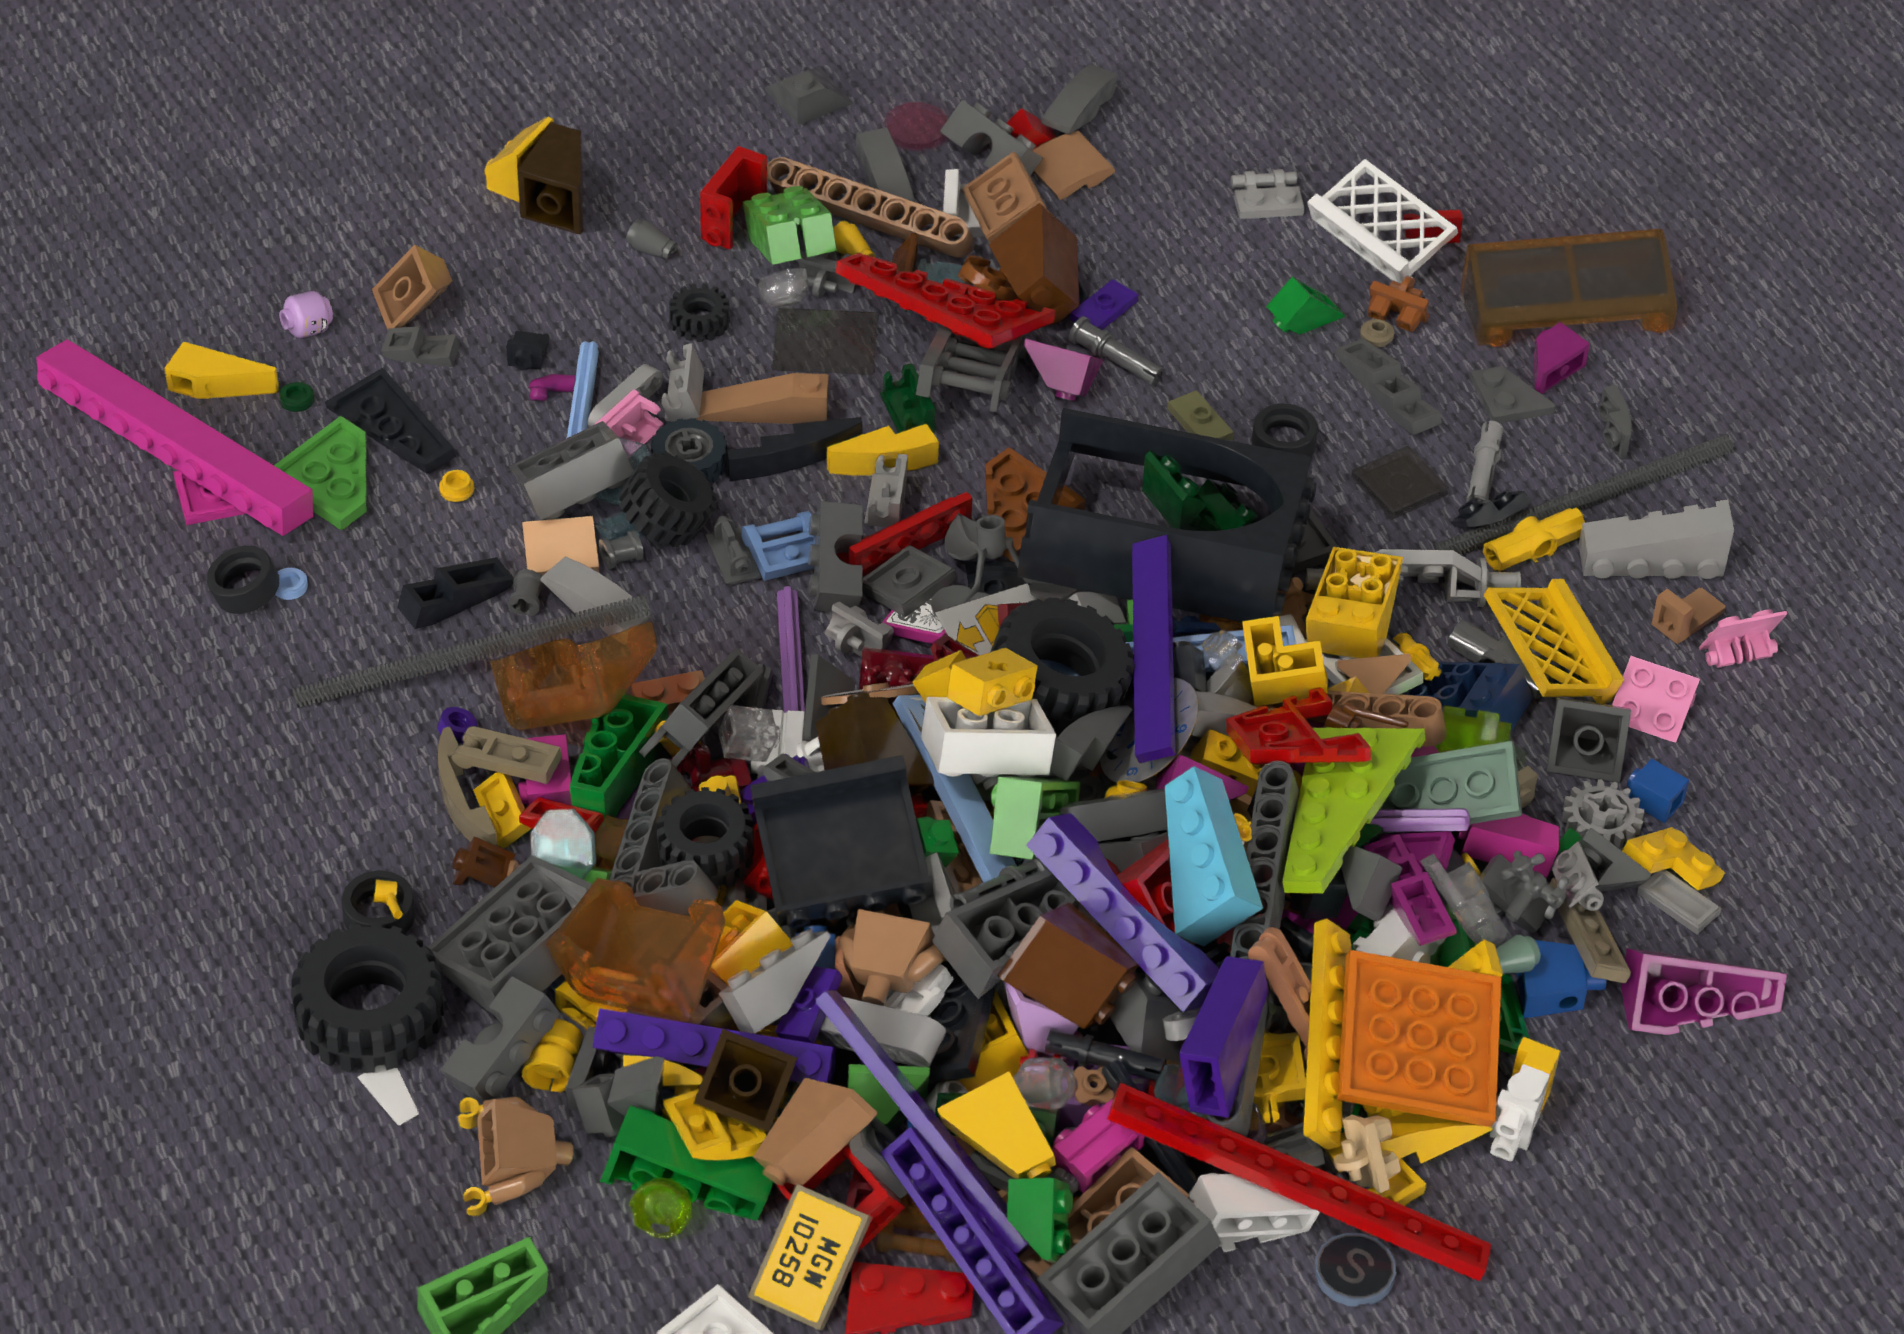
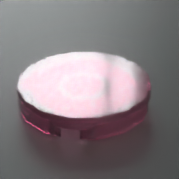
[884,102,948,151]

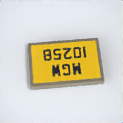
[747,1184,872,1331]

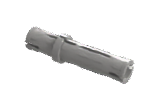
[1466,421,1504,503]

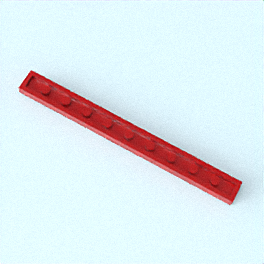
[1107,1083,1492,1281]

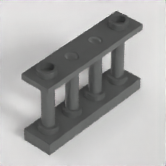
[916,325,1028,412]

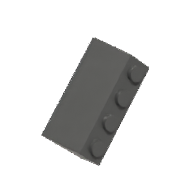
[1037,1171,1222,1334]

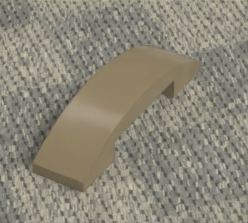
[438,727,497,846]

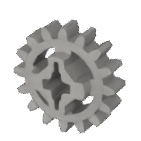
[1561,779,1644,850]

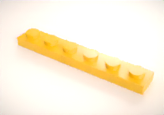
[1303,919,1351,1150]

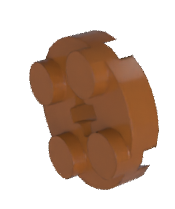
[957,255,1020,301]

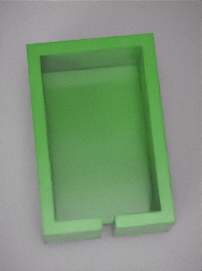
[743,186,837,265]

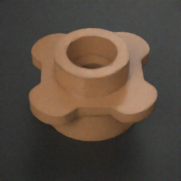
[1073,1067,1114,1106]

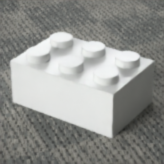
[921,697,1056,778]

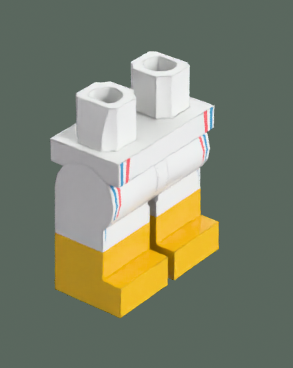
[1489,1037,1560,1161]

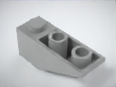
[719,929,830,1033]

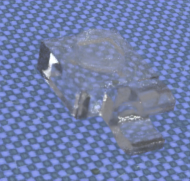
[1201,629,1244,671]

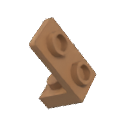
[1651,588,1726,645]

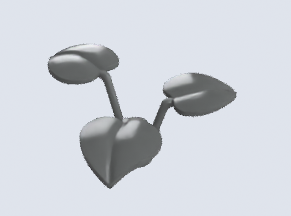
[931,513,1081,616]

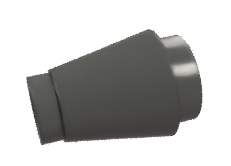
[626,219,678,260]

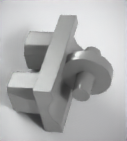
[825,602,894,657]

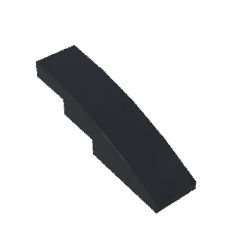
[728,417,862,482]

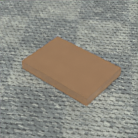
[962,151,1046,243]

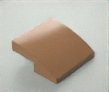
[1033,131,1115,200]

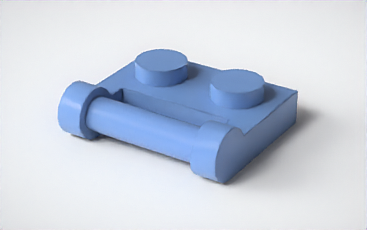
[741,511,814,581]

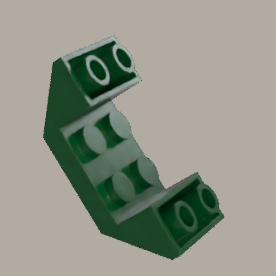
[1142,451,1258,531]

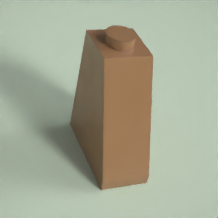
[753,1078,878,1186]

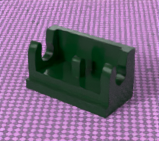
[879,363,935,433]

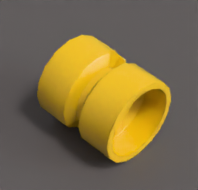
[522,1019,583,1092]

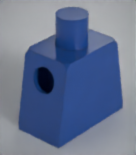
[1516,940,1607,1018]

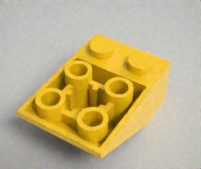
[1306,547,1403,658]

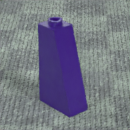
[1179,956,1268,1117]

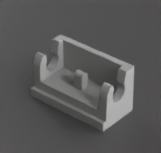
[662,343,704,421]
[864,454,908,527]

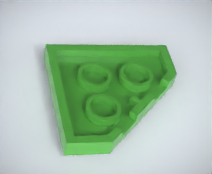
[274,416,367,531]

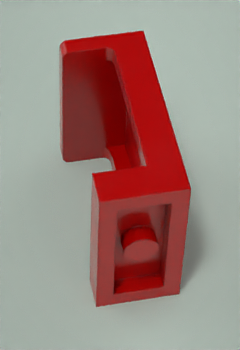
[700,146,768,249]

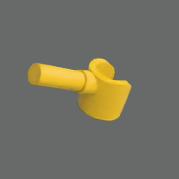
[373,880,402,919]

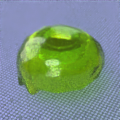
[629,1177,692,1239]

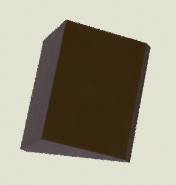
[693,1029,797,1133]

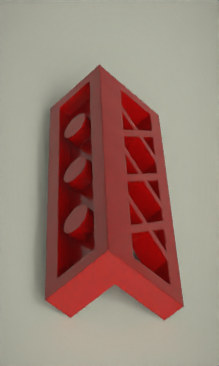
[836,491,973,577]

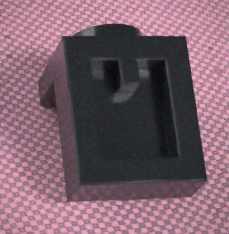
[506,331,549,370]

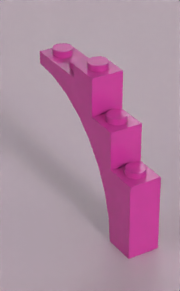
[1411,746,1559,878]

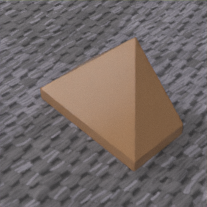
[1335,654,1411,694]

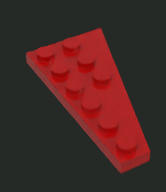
[835,253,1056,349]

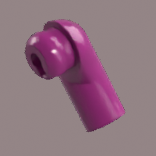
[528,374,576,401]

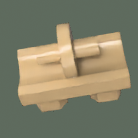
[1334,1115,1401,1193]

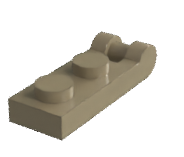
[452,726,562,784]

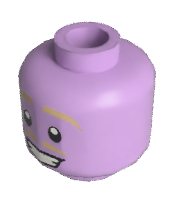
[280,291,333,338]

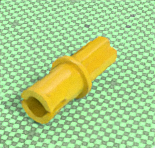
[1392,633,1441,681]

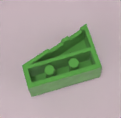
[990,776,1080,860]
[417,1237,548,1334]

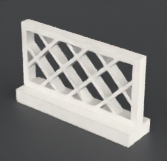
[1307,159,1458,283]

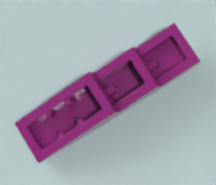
[1364,834,1456,946]

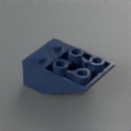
[1404,661,1533,744]

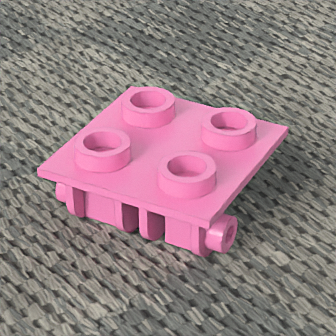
[1699,609,1787,668]
[1612,656,1700,743]

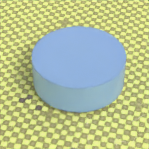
[275,568,308,600]

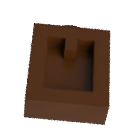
[451,836,515,887]

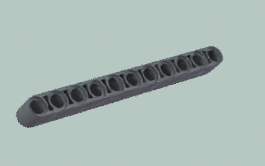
[1206,761,1300,1137]

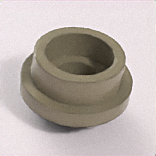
[1360,319,1394,347]

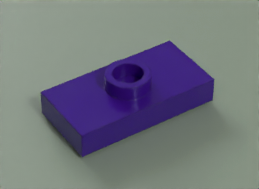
[1070,279,1139,330]
[775,966,843,1044]

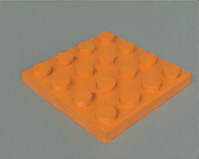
[1337,950,1501,1127]

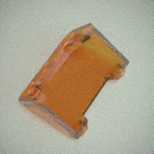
[490,622,657,730]
[546,878,726,1022]

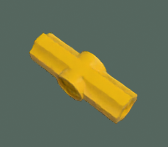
[1483,508,1585,571]

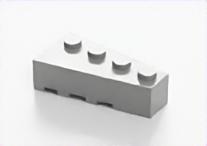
[1579,500,1734,579]

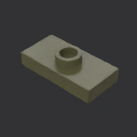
[1167,390,1234,441]

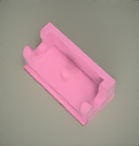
[594,389,664,459]

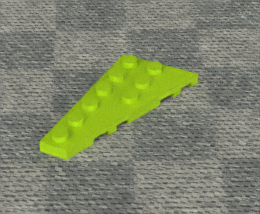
[1283,727,1426,893]

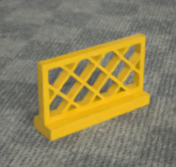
[1484,579,1624,704]

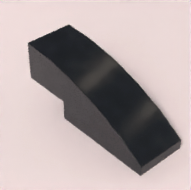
[397,557,514,629]

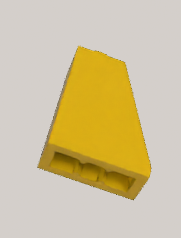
[937,1072,1056,1179]

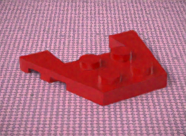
[1226,687,1371,764]

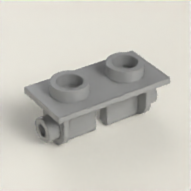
[1551,842,1604,911]

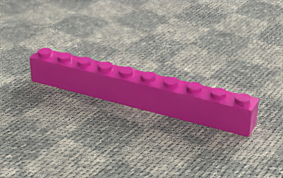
[36,339,313,536]

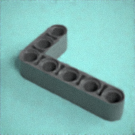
[605,758,718,925]

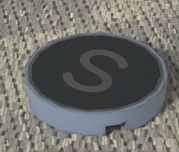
[1314,1233,1396,1306]

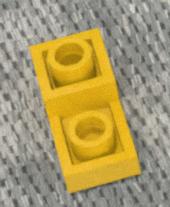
[623,1055,704,1096]

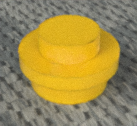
[439,470,474,502]

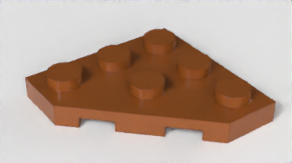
[985,447,1086,562]

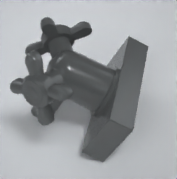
[1474,851,1569,933]

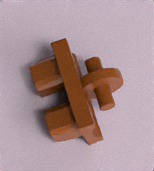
[1368,276,1430,333]

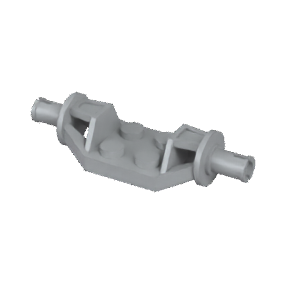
[1305,549,1521,607]

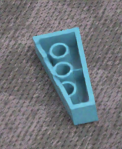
[1165,766,1263,946]

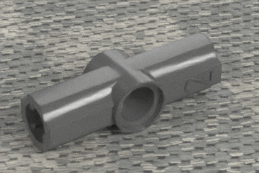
[1447,620,1554,699]

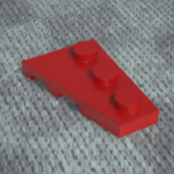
[845,1262,974,1334]

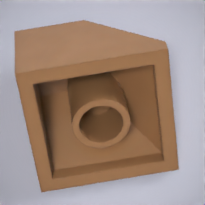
[372,244,453,330]

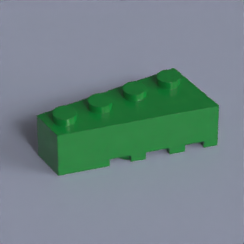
[570,689,669,828]
[600,1105,773,1221]

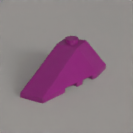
[1621,948,1787,1035]

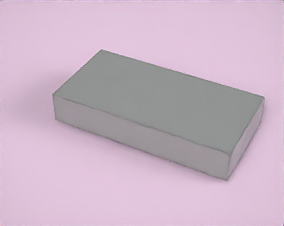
[1637,869,1722,935]

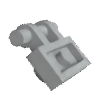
[1231,169,1304,219]

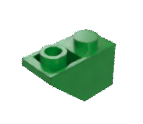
[1007,1178,1073,1264]

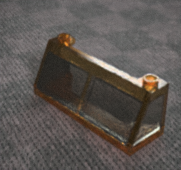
[1460,229,1678,347]

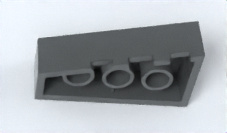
[932,869,1081,999]

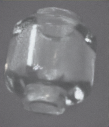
[1014,1058,1076,1109]

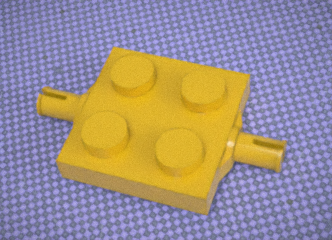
[1253,1027,1306,1123]

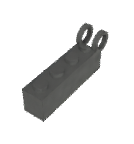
[639,647,764,767]

